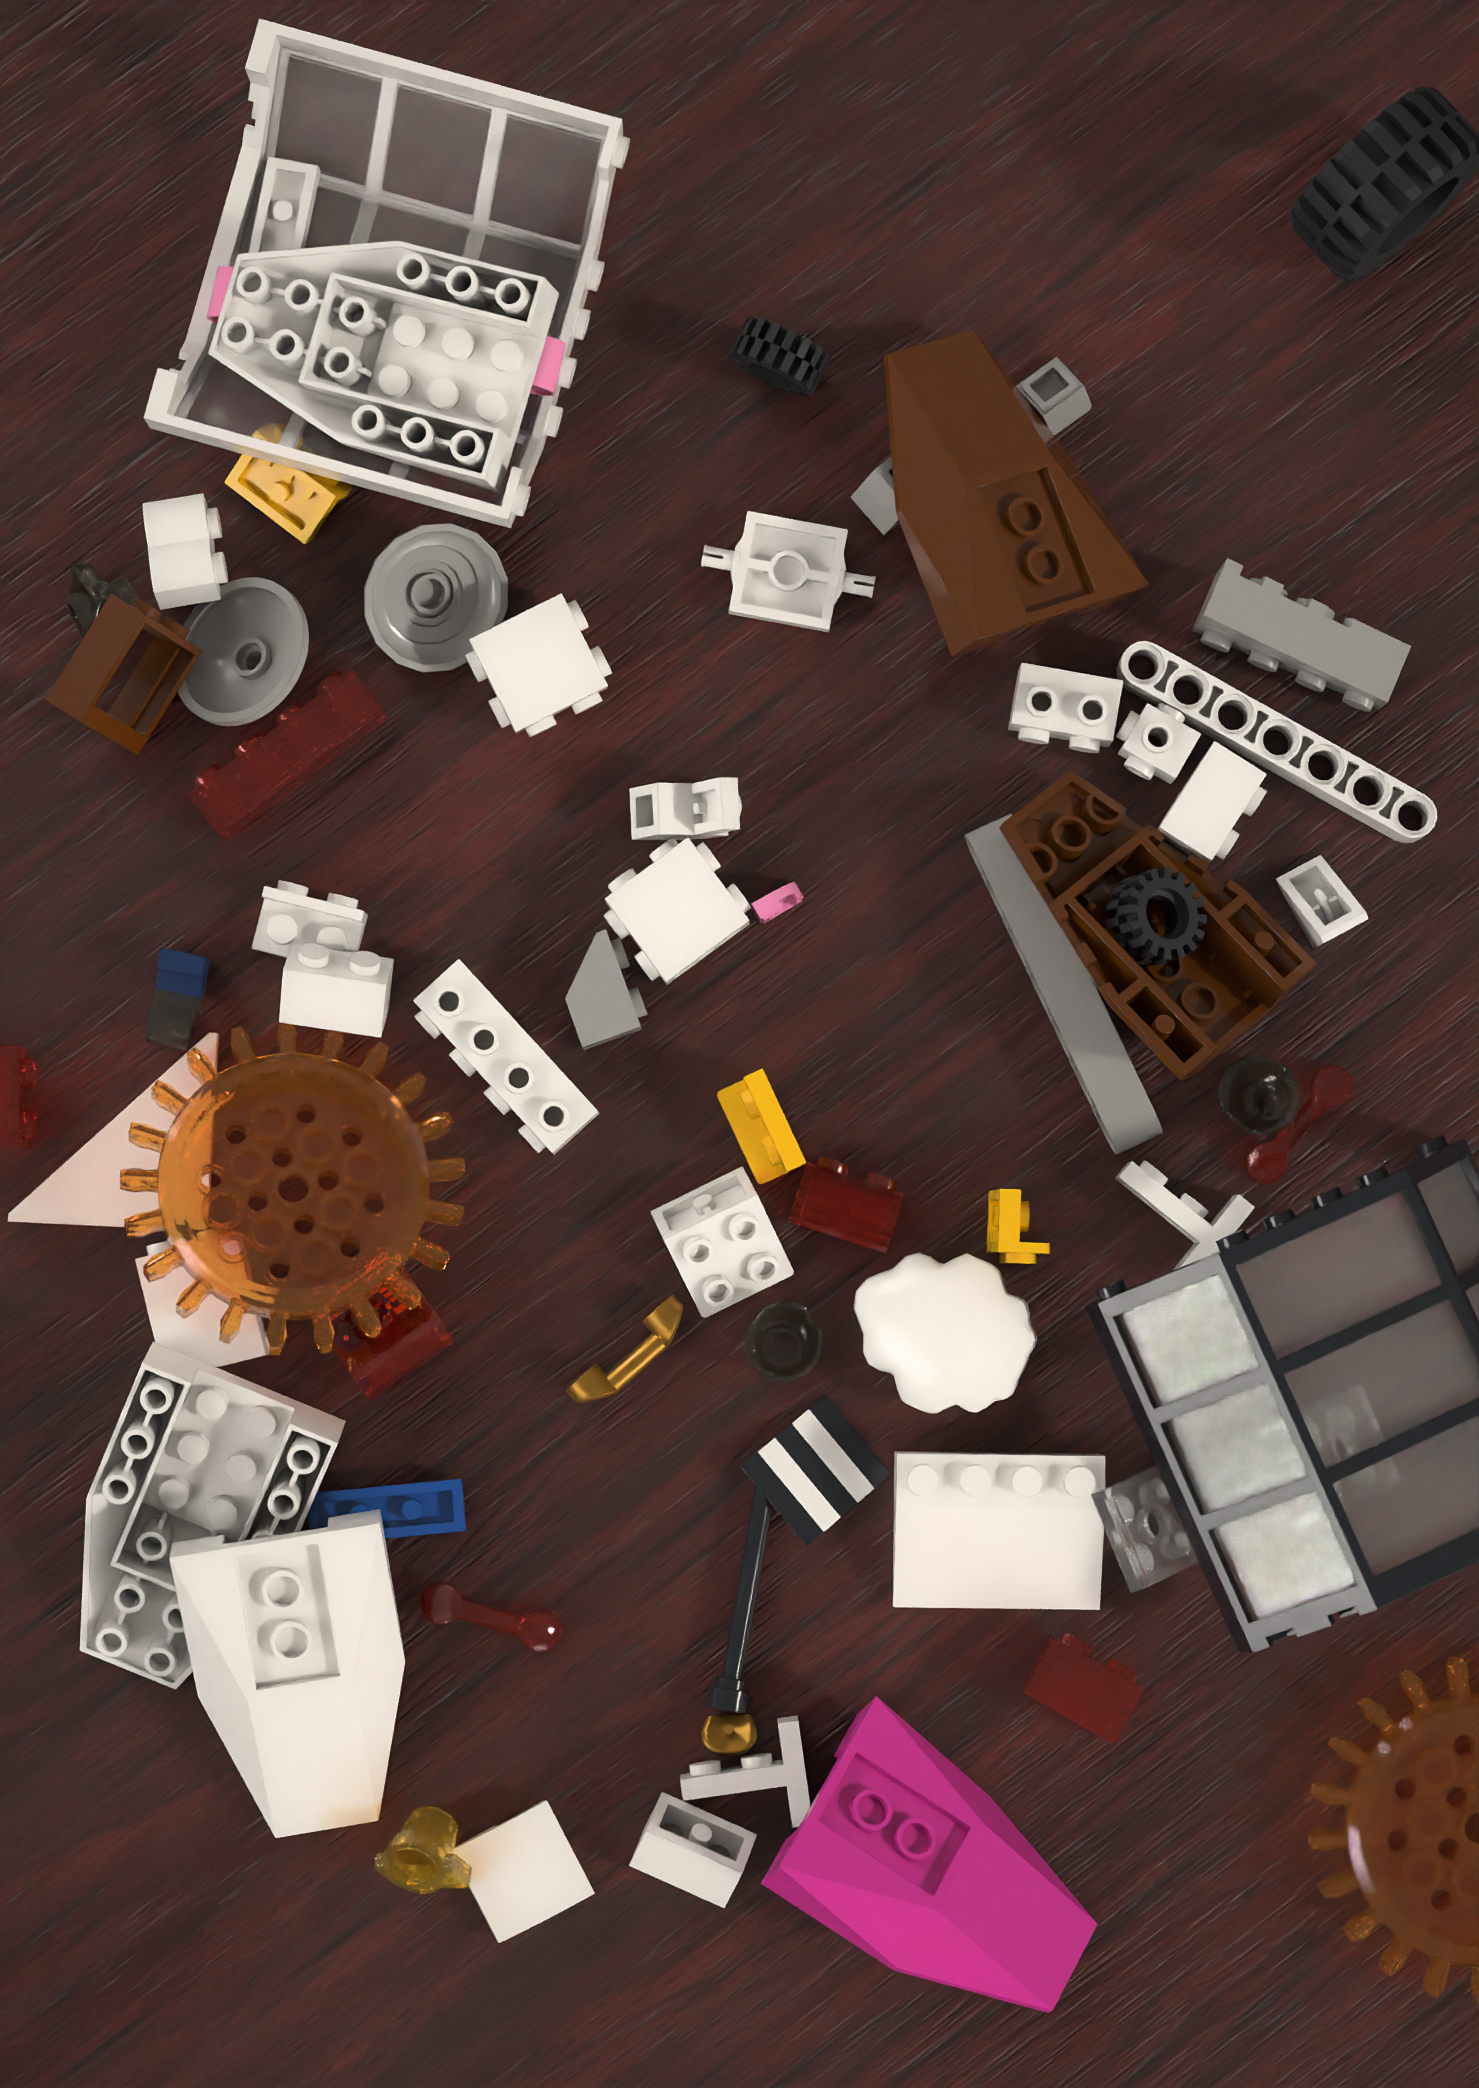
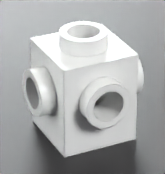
[1116,703,1201,784]

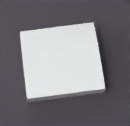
[450,1800,595,1943]

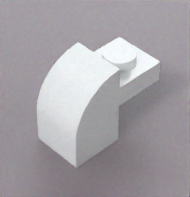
[629,777,742,840]

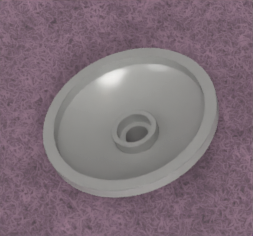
[178,577,309,726]

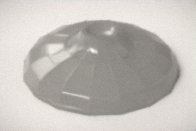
[364,523,508,672]

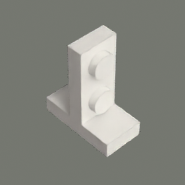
[1114,1160,1255,1288]
[680,1716,810,1828]

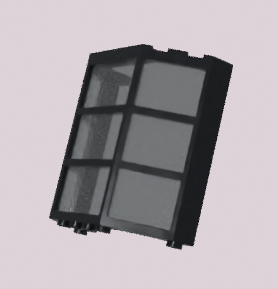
[1085,1135,1479,1653]

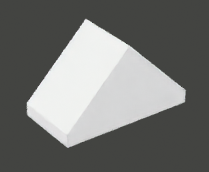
[1276,855,1368,949]

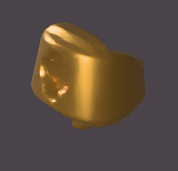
[702,1714,757,1756]

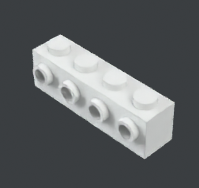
[413,959,600,1155]

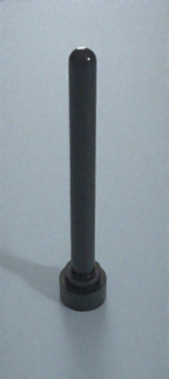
[706,1485,772,1713]

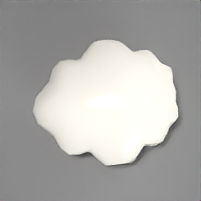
[854,1252,1037,1414]

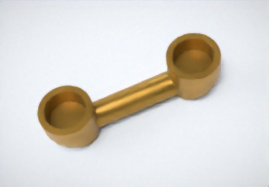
[566,1294,684,1403]

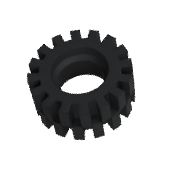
[729,316,830,397]
[1106,867,1207,967]

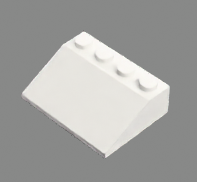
[893,1451,1105,1610]

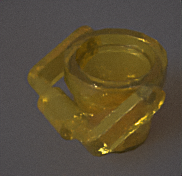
[375,1806,472,1894]

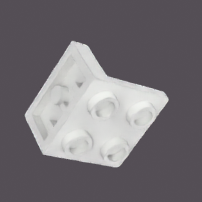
[650,1166,794,1318]

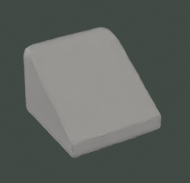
[1016,357,1092,435]

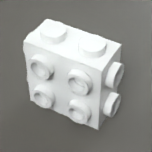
[465,593,612,738]
[603,838,751,985]

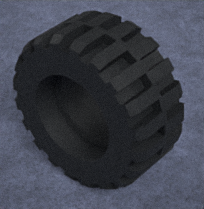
[1290,86,1479,282]

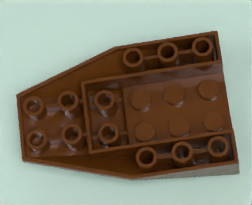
[884,330,1150,657]

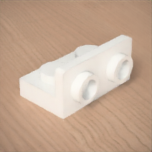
[252,880,368,958]

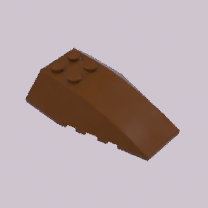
[999,770,1317,1081]

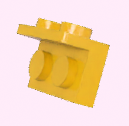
[224,426,352,544]
[717,1068,806,1184]
[986,1189,1050,1264]

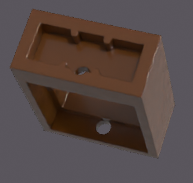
[45,594,202,755]

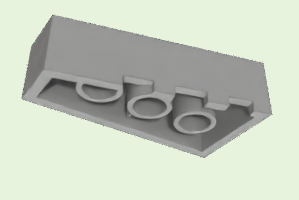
[1192,558,1411,712]

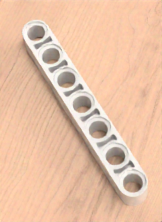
[1116,641,1437,843]

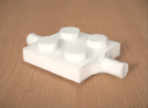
[701,511,876,633]

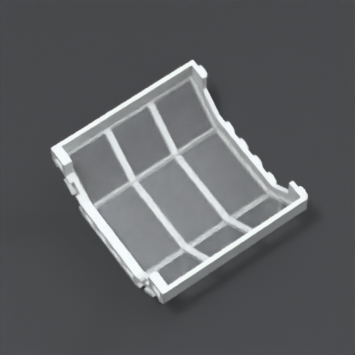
[144,19,630,528]

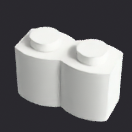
[143,493,228,610]

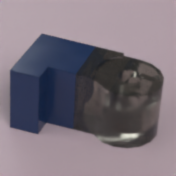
[146,947,212,1051]

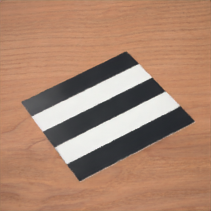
[741,1395,891,1546]

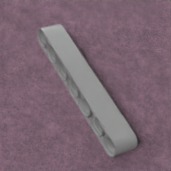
[964,813,1163,1155]

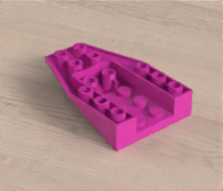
[761,1696,1097,2013]

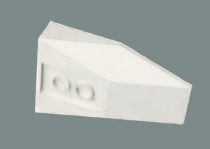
[208,241,559,493]
[80,1342,346,1689]
[169,1509,405,1838]

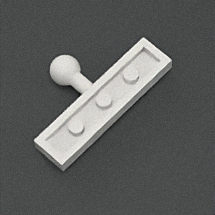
[248,156,321,253]

